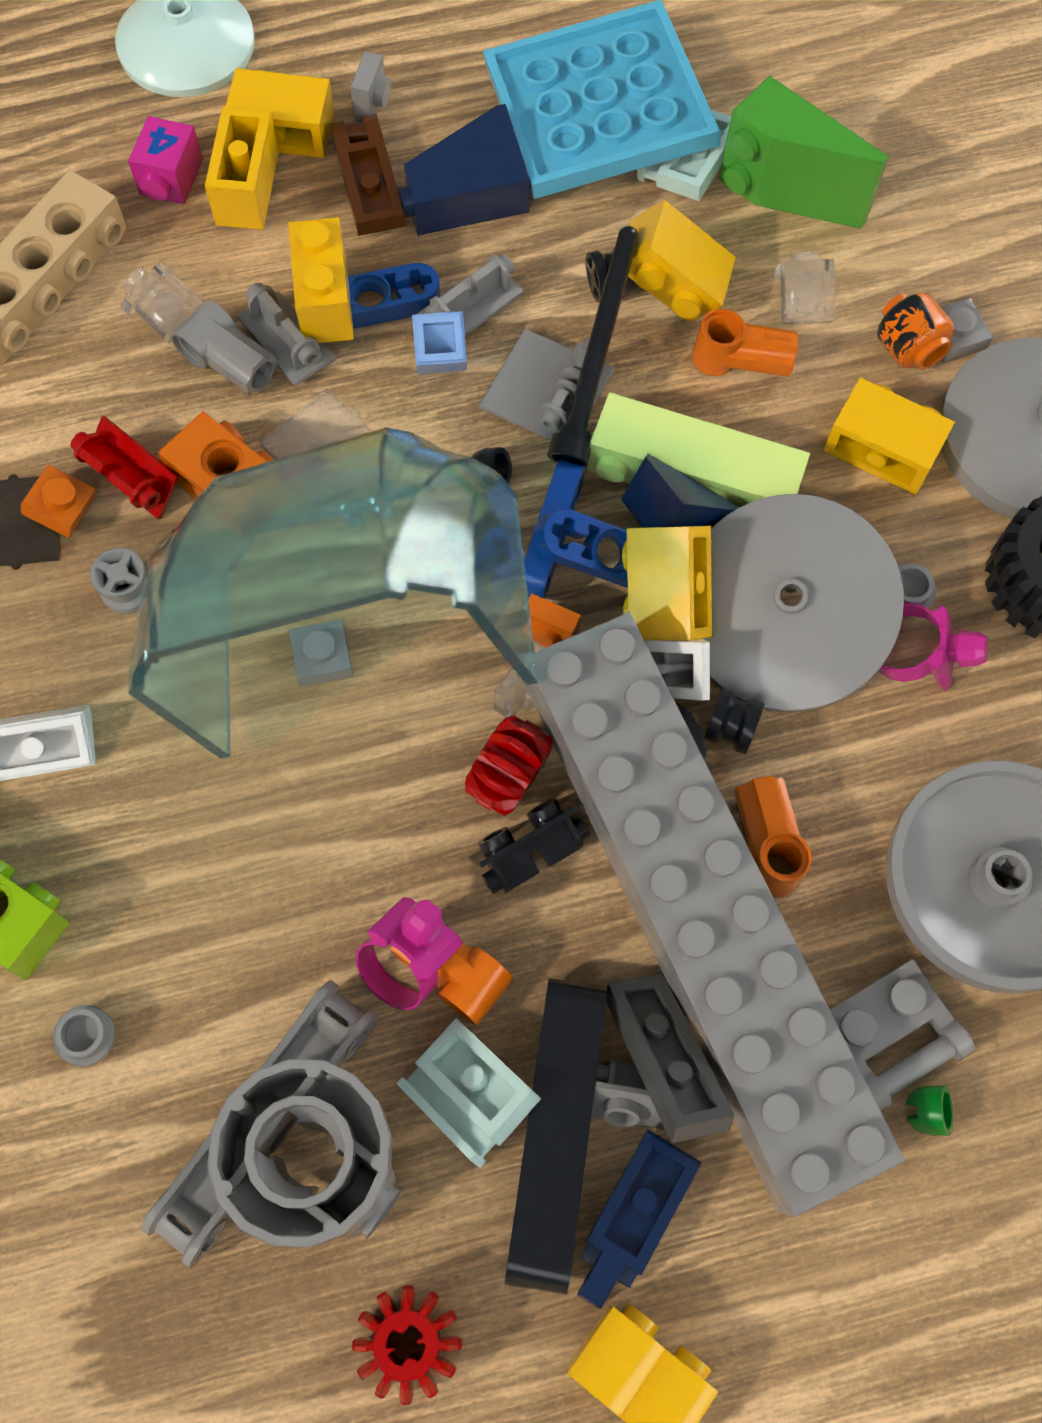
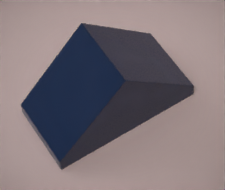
[621,453,739,529]

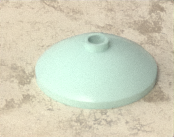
[115,0,255,97]

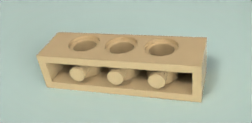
[0,169,128,366]

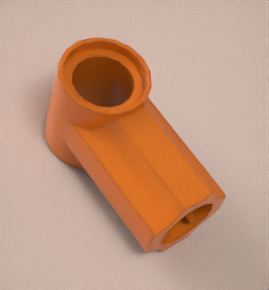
[691,309,799,377]
[734,775,812,898]
[390,943,514,1026]

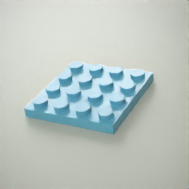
[483,0,720,199]

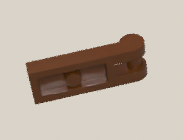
[330,114,406,236]

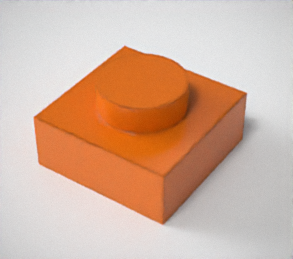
[21,464,96,538]
[521,593,581,649]

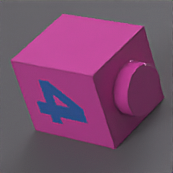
[128,116,203,204]

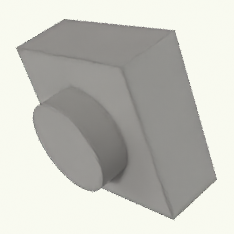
[350,51,391,122]
[941,298,993,364]
[289,620,353,687]

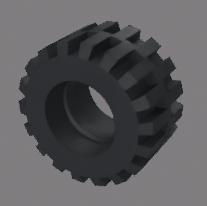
[985,496,1042,639]

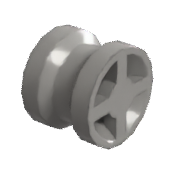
[90,548,154,615]

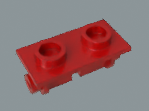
[70,416,179,519]

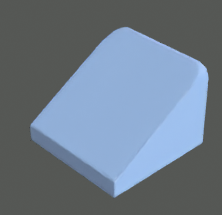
[412,311,467,374]

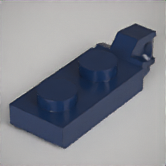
[577,1129,702,1309]

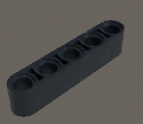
[504,978,608,1295]

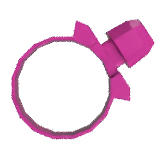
[878,603,989,692]
[355,897,463,1011]

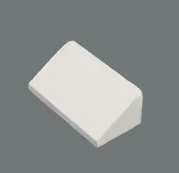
[0,705,96,781]

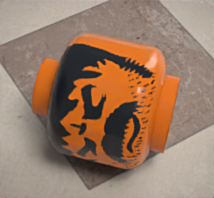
[877,293,955,370]

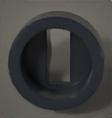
[468,447,512,490]

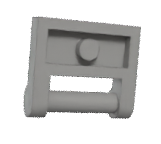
[830,959,975,1111]

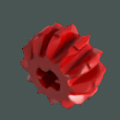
[465,714,552,816]
[352,1285,462,1405]

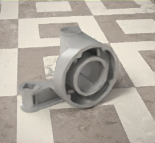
[141,980,401,1269]

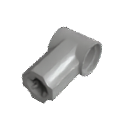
[171,300,278,394]

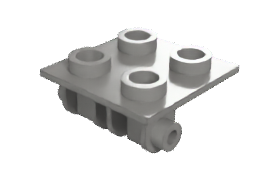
[479,329,615,440]

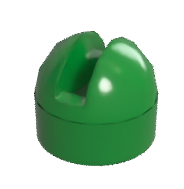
[905,1086,953,1136]

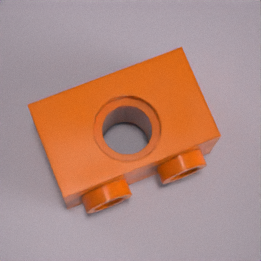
[158,411,286,539]

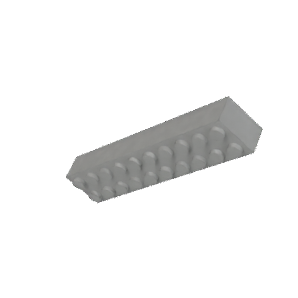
[521,612,905,1217]

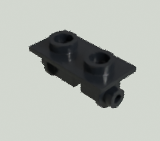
[469,798,591,895]

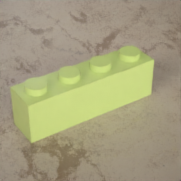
[587,392,810,507]

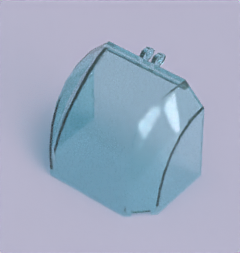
[128,427,538,759]

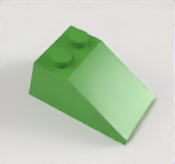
[719,76,889,229]

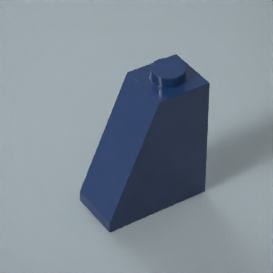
[398,104,530,236]

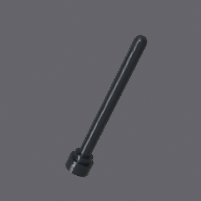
[547,226,638,467]

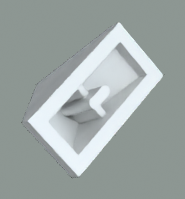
[644,639,710,701]

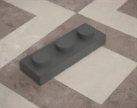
[606,973,734,1143]

